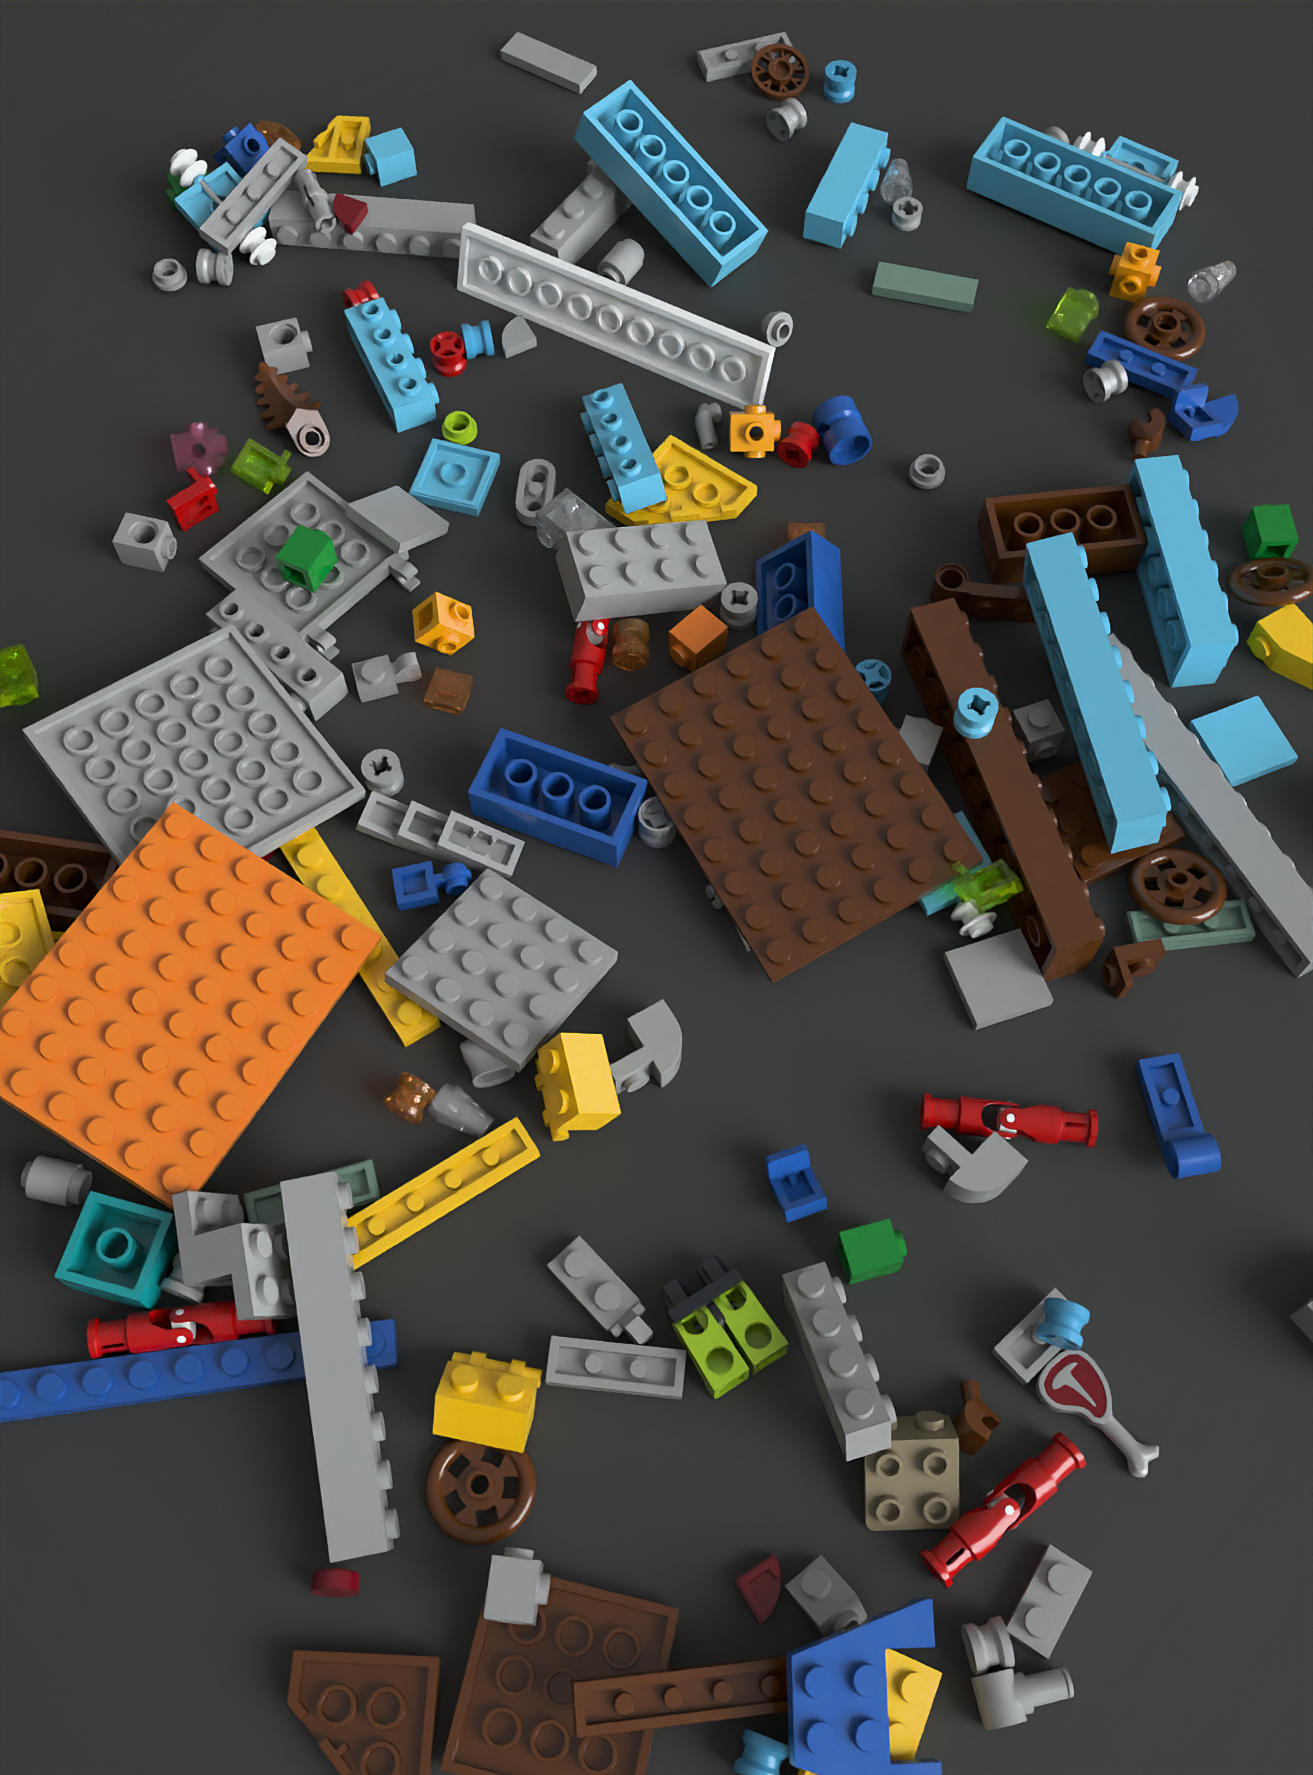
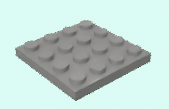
[385,868,618,1073]

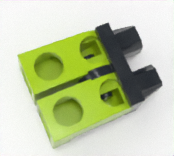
[661,1255,789,1401]

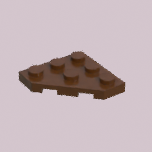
[287,1650,441,1775]

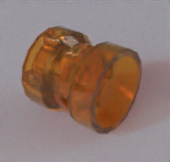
[612,618,650,671]

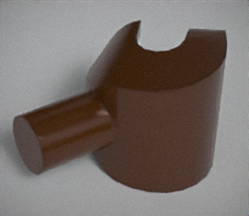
[1127,408,1166,461]
[952,1380,1002,1456]

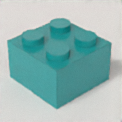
[54,1191,179,1311]

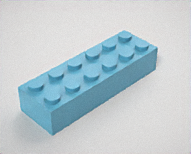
[574,80,768,288]
[966,117,1183,255]
[1126,455,1238,688]

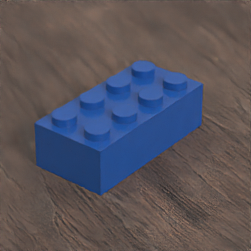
[468,728,647,867]

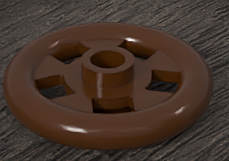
[1123,296,1206,362]
[1226,557,1313,607]
[1128,848,1227,925]
[425,1438,537,1545]

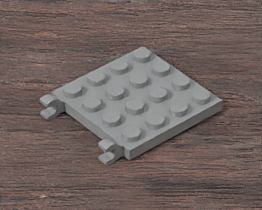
[198,471,420,662]

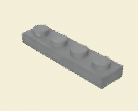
[199,137,308,256]

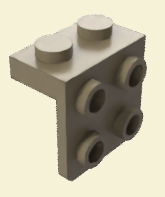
[864,1411,959,1531]

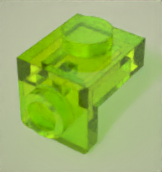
[230,438,292,494]
[0,644,39,708]
[952,859,1024,914]

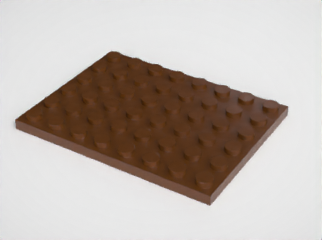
[610,606,984,984]

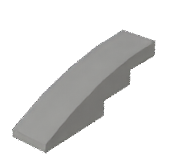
[355,790,525,878]

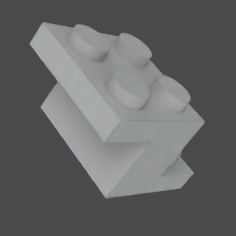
[172,1191,297,1320]

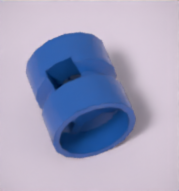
[812,396,873,465]

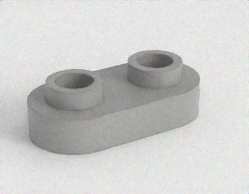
[515,459,556,526]

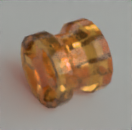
[383,1072,437,1125]

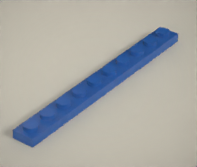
[0,1319,399,1423]

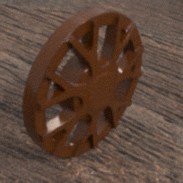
[750,44,810,100]

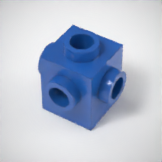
[212,123,270,178]

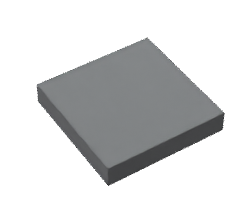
[345,485,449,554]
[943,928,1054,1030]

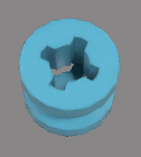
[953,688,999,739]

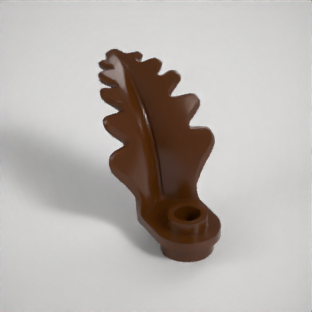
[254,362,330,457]

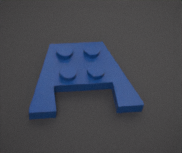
[786,1597,942,1775]

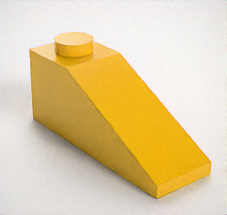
[1246,604,1313,690]

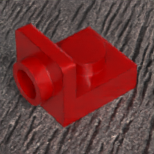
[166,466,219,532]

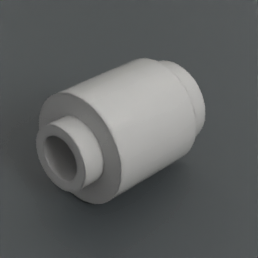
[597,239,645,286]
[21,1155,92,1207]

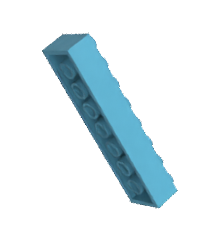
[1023,532,1171,854]

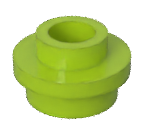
[442,411,478,445]

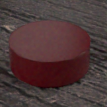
[311,1568,361,1598]

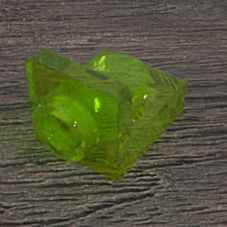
[1047,287,1099,343]

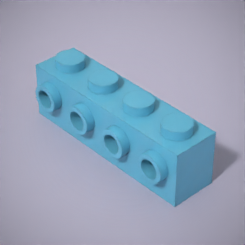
[803,122,891,249]
[344,297,439,433]
[580,383,667,514]

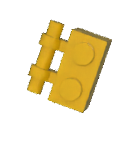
[534,1033,621,1142]
[433,1351,543,1453]

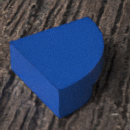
[1205,394,1238,437]

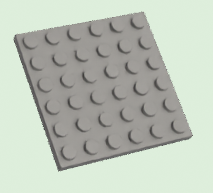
[22,624,365,867]

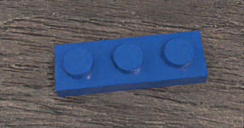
[1085,330,1198,399]

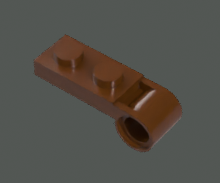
[930,563,1036,624]

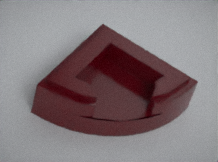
[333,193,368,235]
[734,1554,781,1625]

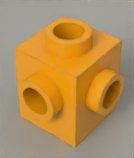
[1108,242,1161,303]
[729,405,781,458]
[412,592,475,655]

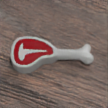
[1035,1350,1159,1478]

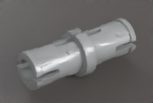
[294,169,337,233]

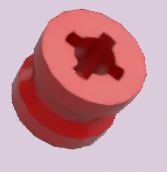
[341,279,379,309]
[430,331,467,377]
[777,422,821,468]

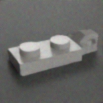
[547,1235,653,1346]

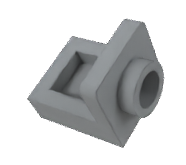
[785,1555,867,1637]

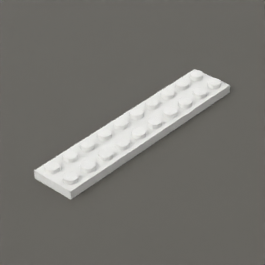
[457,222,775,410]

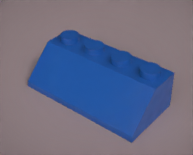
[755,530,845,653]

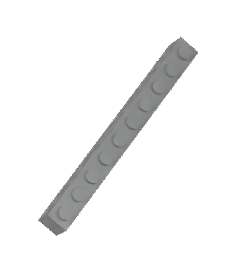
[1108,633,1313,978]

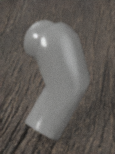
[695,403,722,449]

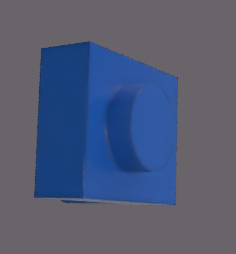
[1167,383,1224,441]
[765,1144,828,1223]

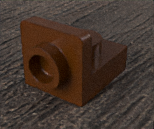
[1102,938,1166,999]

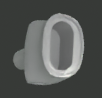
[460,1039,516,1088]

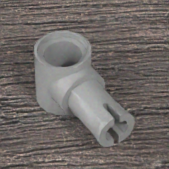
[970,1667,1074,1731]

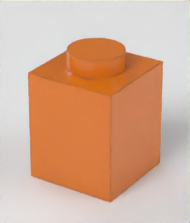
[669,605,728,672]

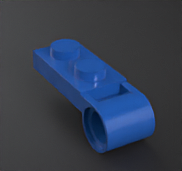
[1134,1053,1221,1179]

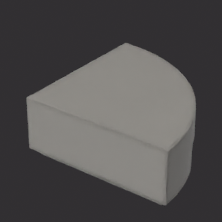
[502,315,537,358]

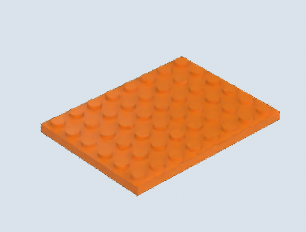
[0,802,382,1211]

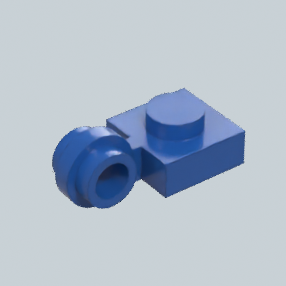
[392,861,473,911]

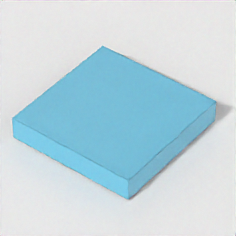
[409,438,501,517]
[1188,696,1298,787]

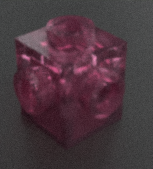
[170,421,229,476]

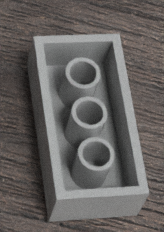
[555,520,727,622]

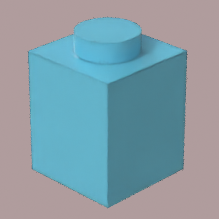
[363,128,417,187]

